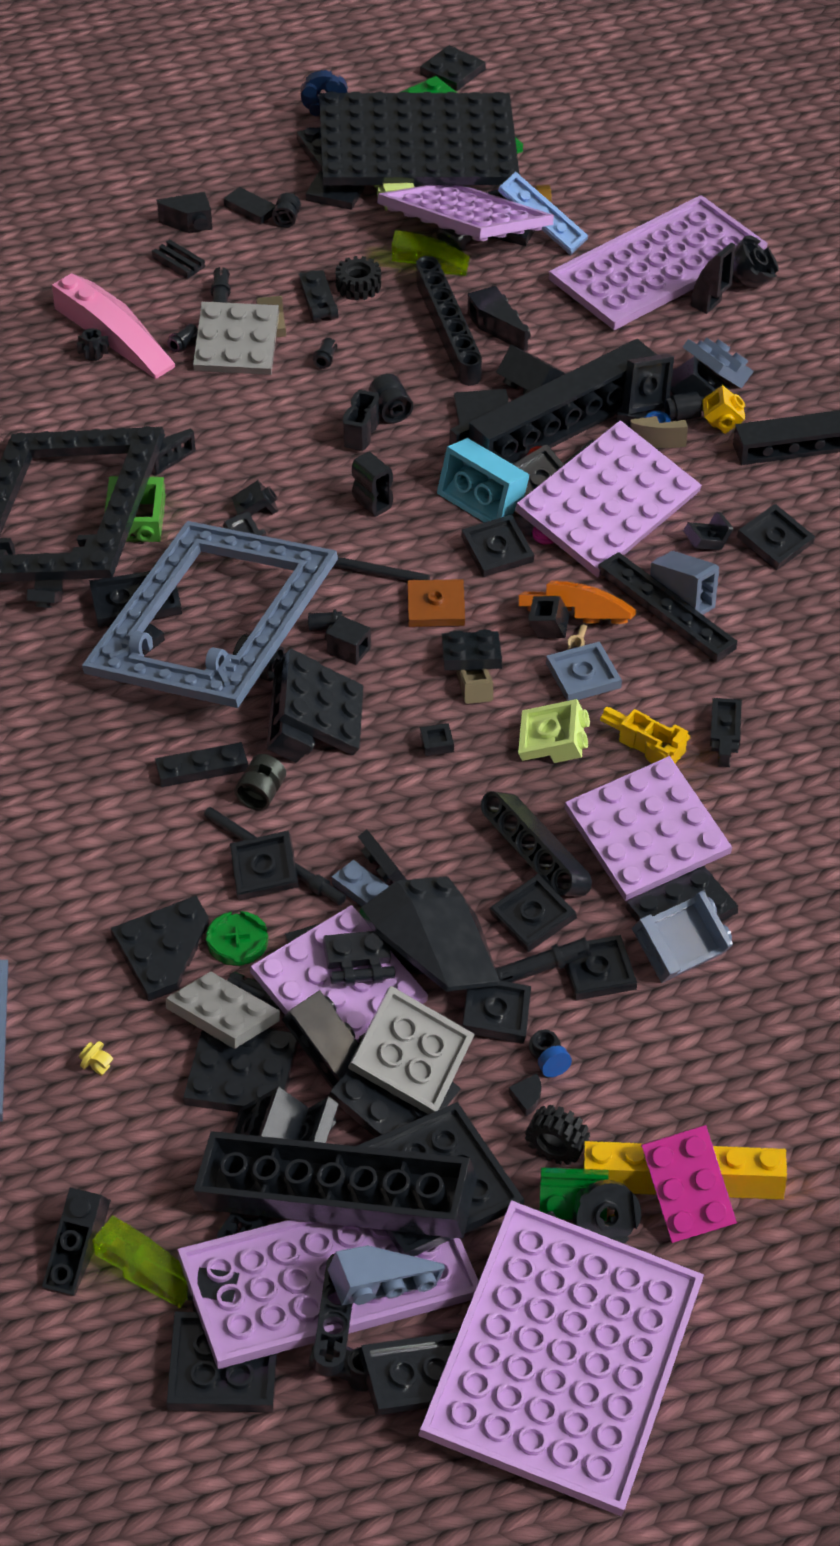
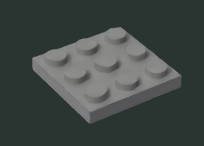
[193,302,279,375]
[348,986,475,1114]

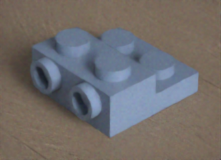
[683,337,754,388]

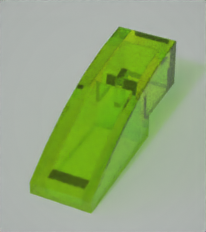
[392,230,470,276]
[93,1215,188,1308]

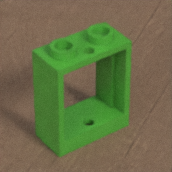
[104,476,166,542]

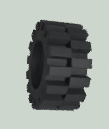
[335,256,381,300]
[525,1105,590,1165]

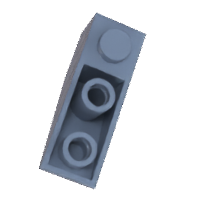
[328,1245,445,1305]

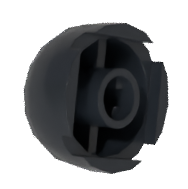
[732,236,779,288]

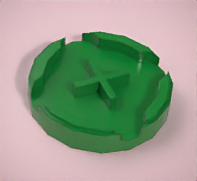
[206,911,269,966]

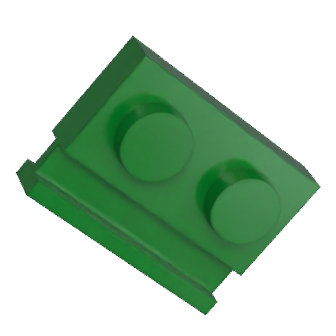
[539,1168,609,1221]

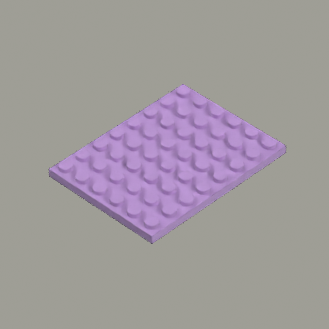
[418,1200,704,1517]

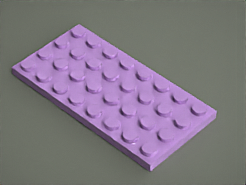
[549,195,768,330]
[178,1220,479,1369]

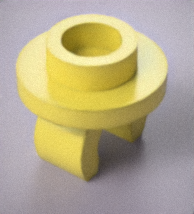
[79,1041,113,1076]

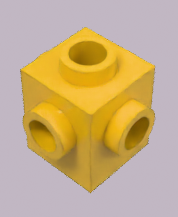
[702,385,745,434]

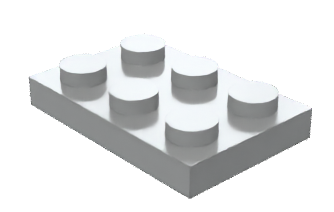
[166,972,280,1049]

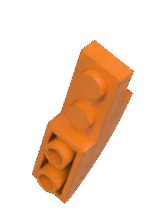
[519,580,636,624]

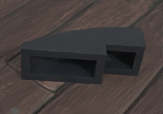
[690,242,736,314]

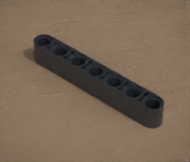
[416,256,482,386]

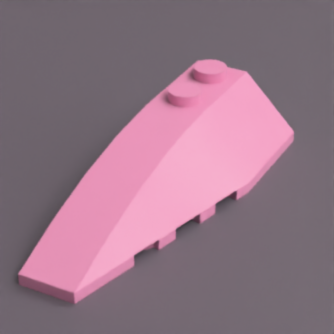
[52,273,175,379]

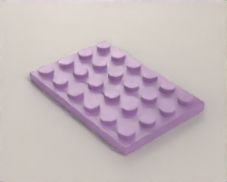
[377,185,554,241]
[515,420,702,578]

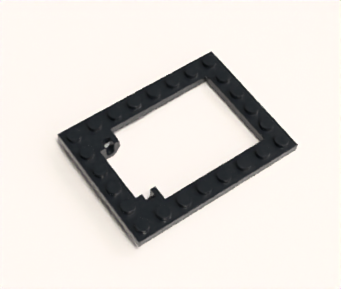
[0,426,165,582]

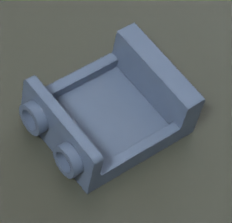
[632,891,733,983]

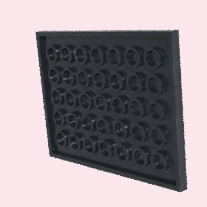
[320,92,520,185]

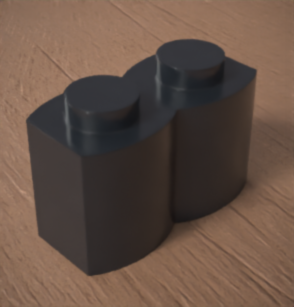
[343,389,379,451]
[351,451,393,517]

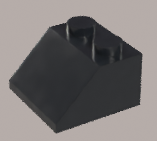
[496,344,567,394]

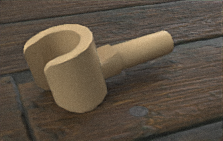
[568,625,587,650]

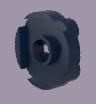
[300,70,348,116]

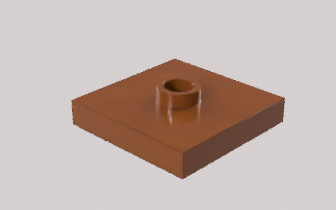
[408,579,465,627]

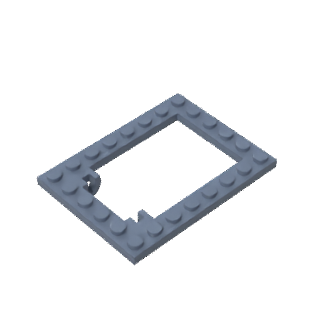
[82,521,338,708]

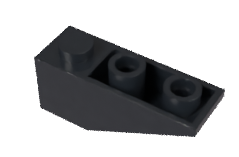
[468,285,531,351]
[42,1187,111,1296]

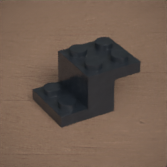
[231,1087,338,1143]

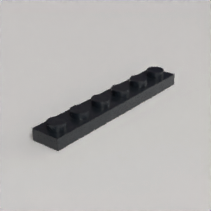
[598,552,738,663]

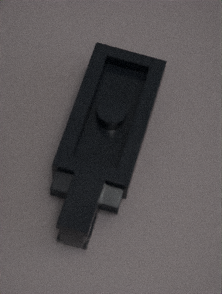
[710,698,742,767]

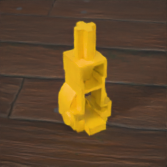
[600,707,690,764]

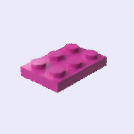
[641,1125,737,1243]

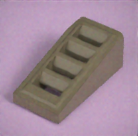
[456,669,493,704]

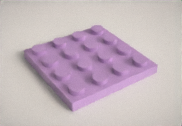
[564,756,732,901]
[250,905,428,1043]

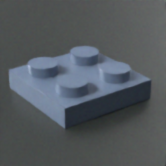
[546,641,622,701]

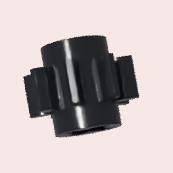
[76,328,109,361]

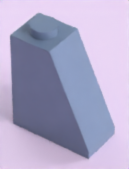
[650,551,719,615]

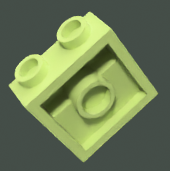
[518,699,590,763]

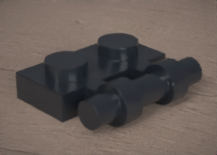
[323,931,395,986]

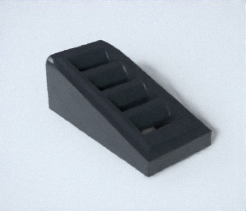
[151,428,196,476]

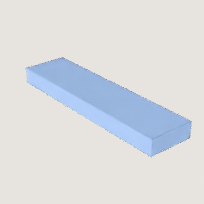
[498,172,588,255]

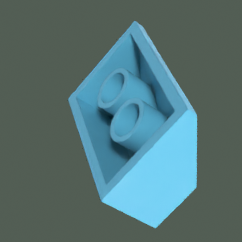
[437,438,530,522]

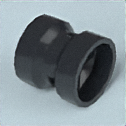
[272,193,301,228]

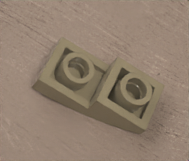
[630,416,688,448]

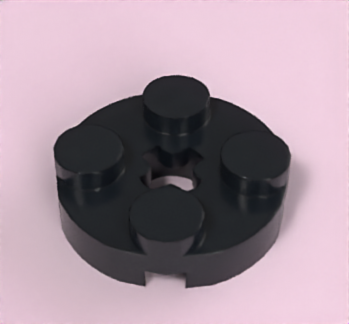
[573,1180,641,1244]

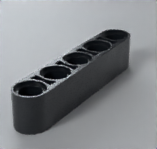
[481,791,592,897]

